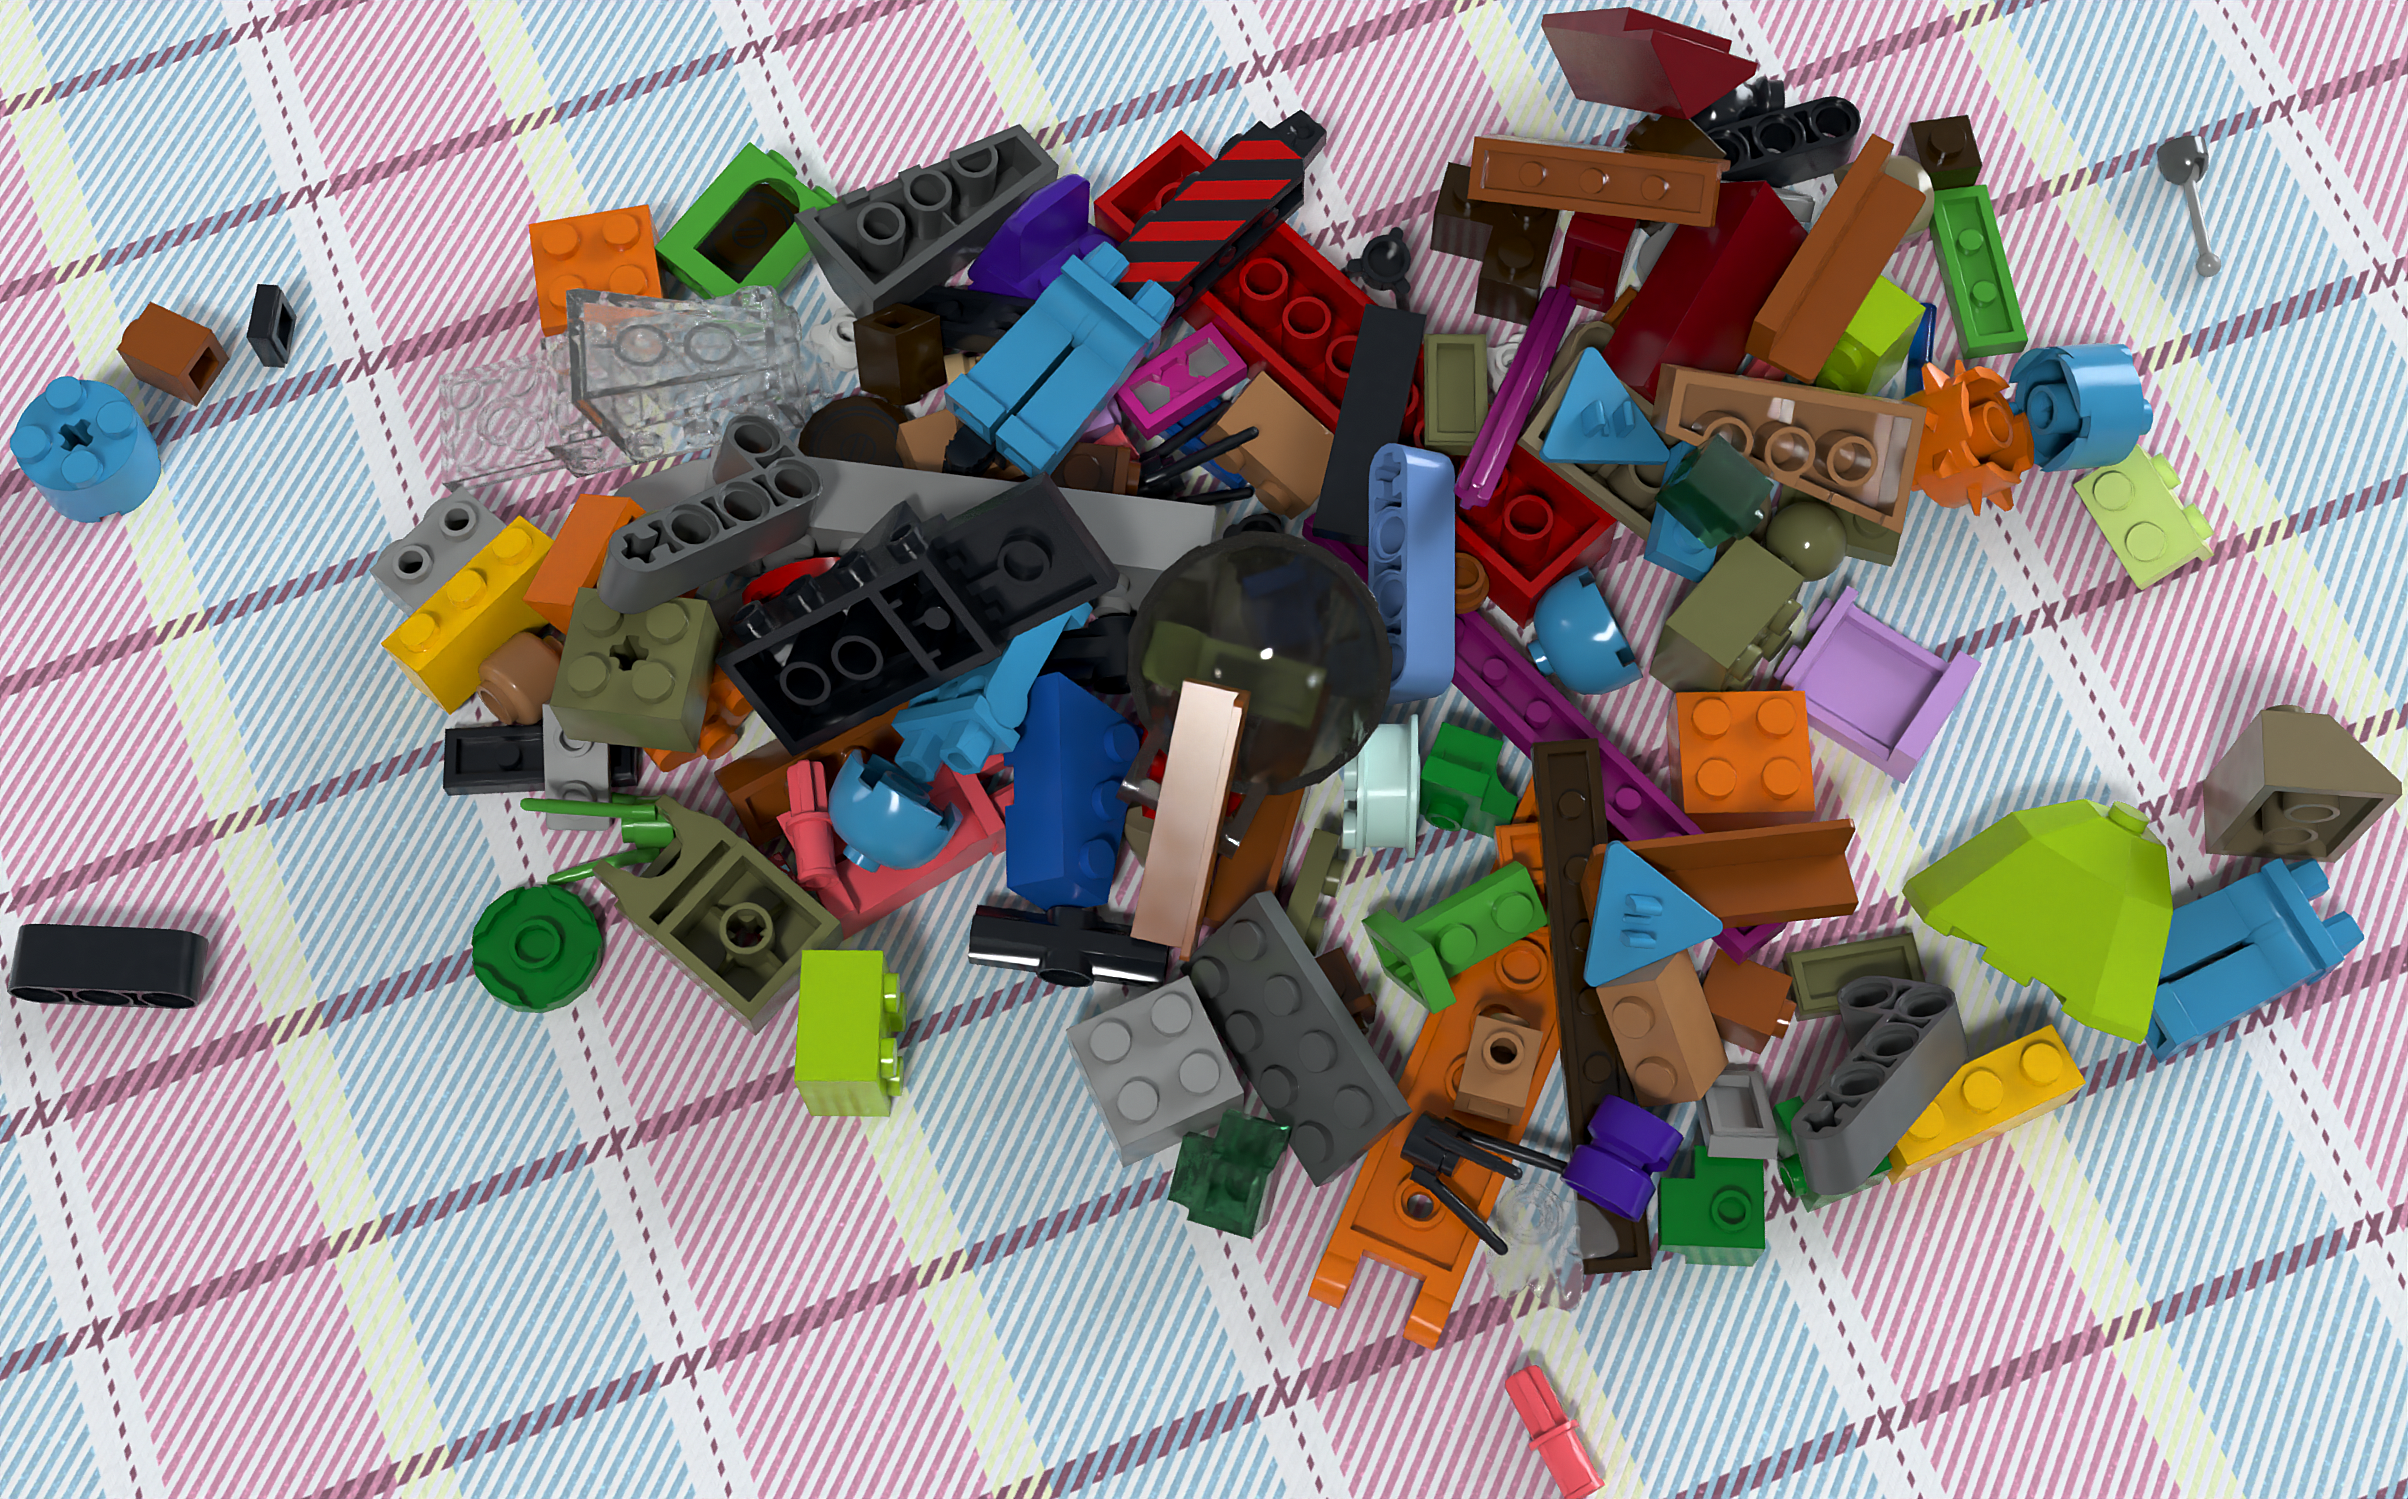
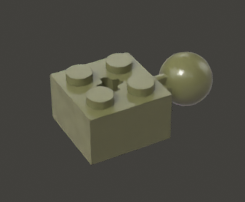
[1649,502,1847,693]
[549,509,722,753]

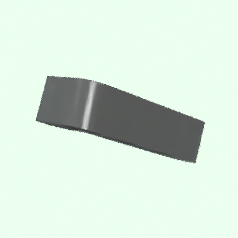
[597,413,823,614]
[1791,976,1969,1196]

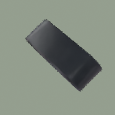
[1705,96,1861,188]
[7,924,209,1009]

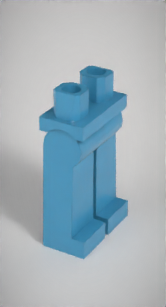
[944,241,1175,478]
[891,602,1093,784]
[2144,857,2364,1064]

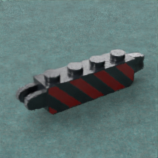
[1114,109,1327,333]

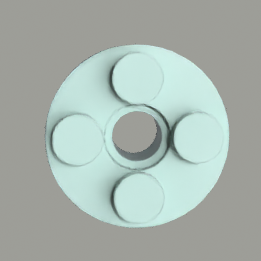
[1343,714,1420,858]

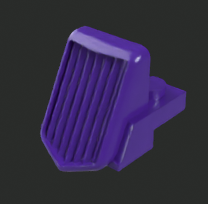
[967,173,1121,301]

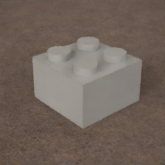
[1066,975,1244,1168]

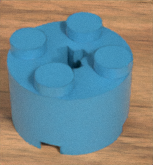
[2008,343,2153,472]
[10,376,161,523]

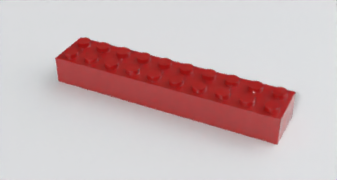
[1093,130,1618,630]

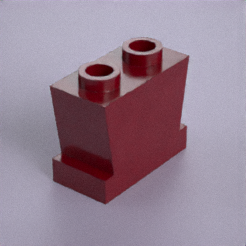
[1555,212,1642,314]

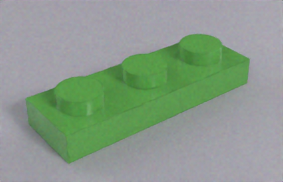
[1929,184,2028,360]

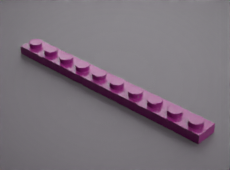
[1302,512,1788,965]

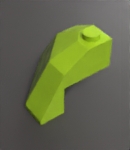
[1901,798,2173,1044]

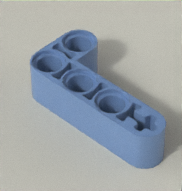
[1327,443,1455,705]

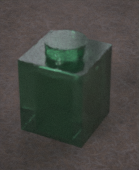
[1654,433,1774,550]

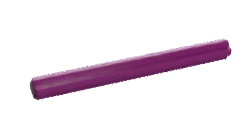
[1453,284,1577,510]

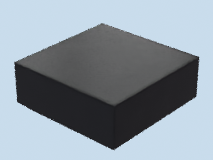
[246,284,297,368]

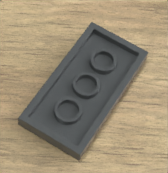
[1179,890,1413,1187]

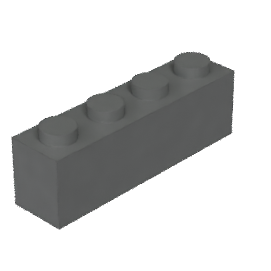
[794,124,1059,319]

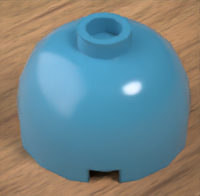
[1527,565,1643,695]
[828,749,964,873]

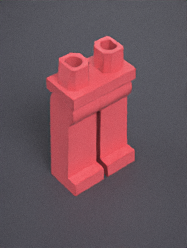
[776,754,1014,941]

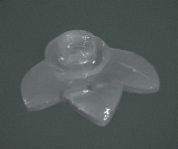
[1486,1182,1620,1312]

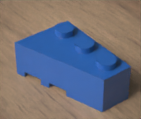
[1004,672,1144,912]

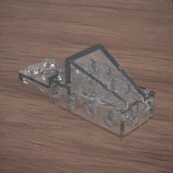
[439,285,807,493]

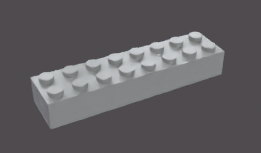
[703,445,1216,623]

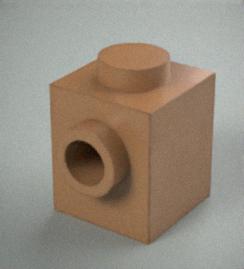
[1453,1013,1543,1126]

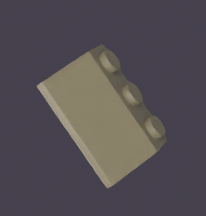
[1517,350,1725,542]
[2203,705,2402,863]

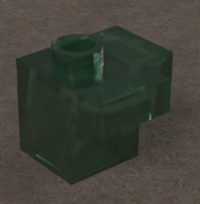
[1167,1109,1293,1240]

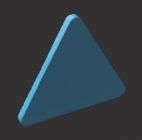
[1539,347,1670,465]
[1583,841,1723,987]

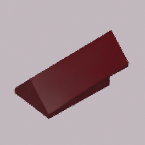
[1541,7,1758,120]
[1601,180,1808,405]

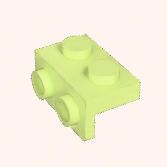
[2073,444,2214,590]

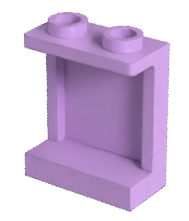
[1774,586,1982,784]

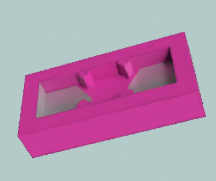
[1114,322,1247,441]

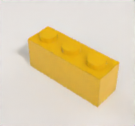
[381,515,554,715]
[1887,1024,2086,1185]

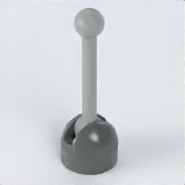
[2157,136,2221,277]

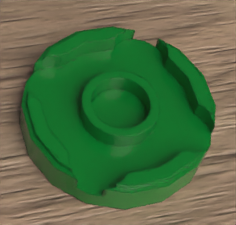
[471,884,604,1013]

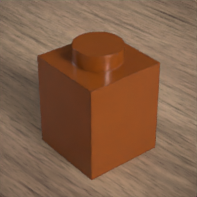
[116,301,230,407]
[1701,948,1797,1055]

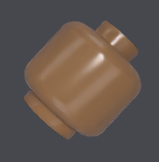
[476,632,564,725]

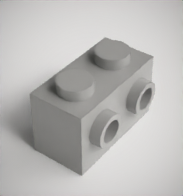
[369,486,507,617]

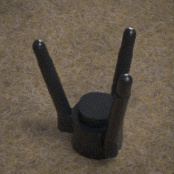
[1340,227,1411,312]
[1136,400,1259,506]
[1400,1110,1568,1256]

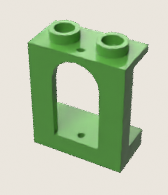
[654,142,839,340]

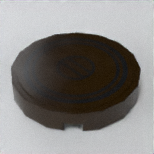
[696,183,801,284]
[798,396,909,468]

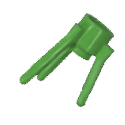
[520,792,676,886]

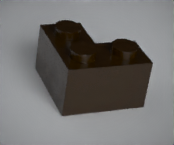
[1430,162,1562,326]

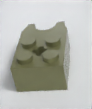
[592,793,844,1036]

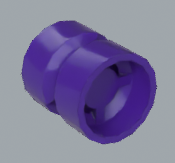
[1560,1094,1684,1222]

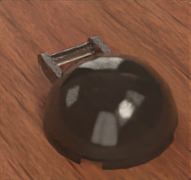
[1115,531,1393,860]

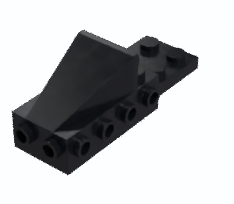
[715,471,1120,757]

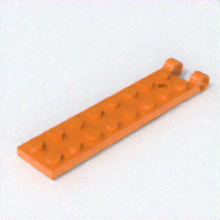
[1308,775,1612,1351]

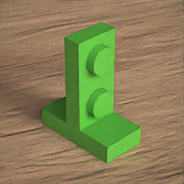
[1361,860,1547,1014]

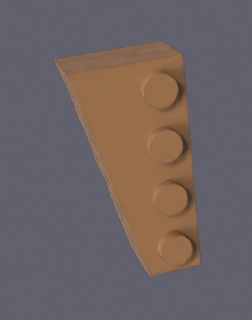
[1650,363,1927,534]

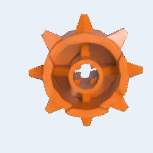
[1902,360,2034,516]

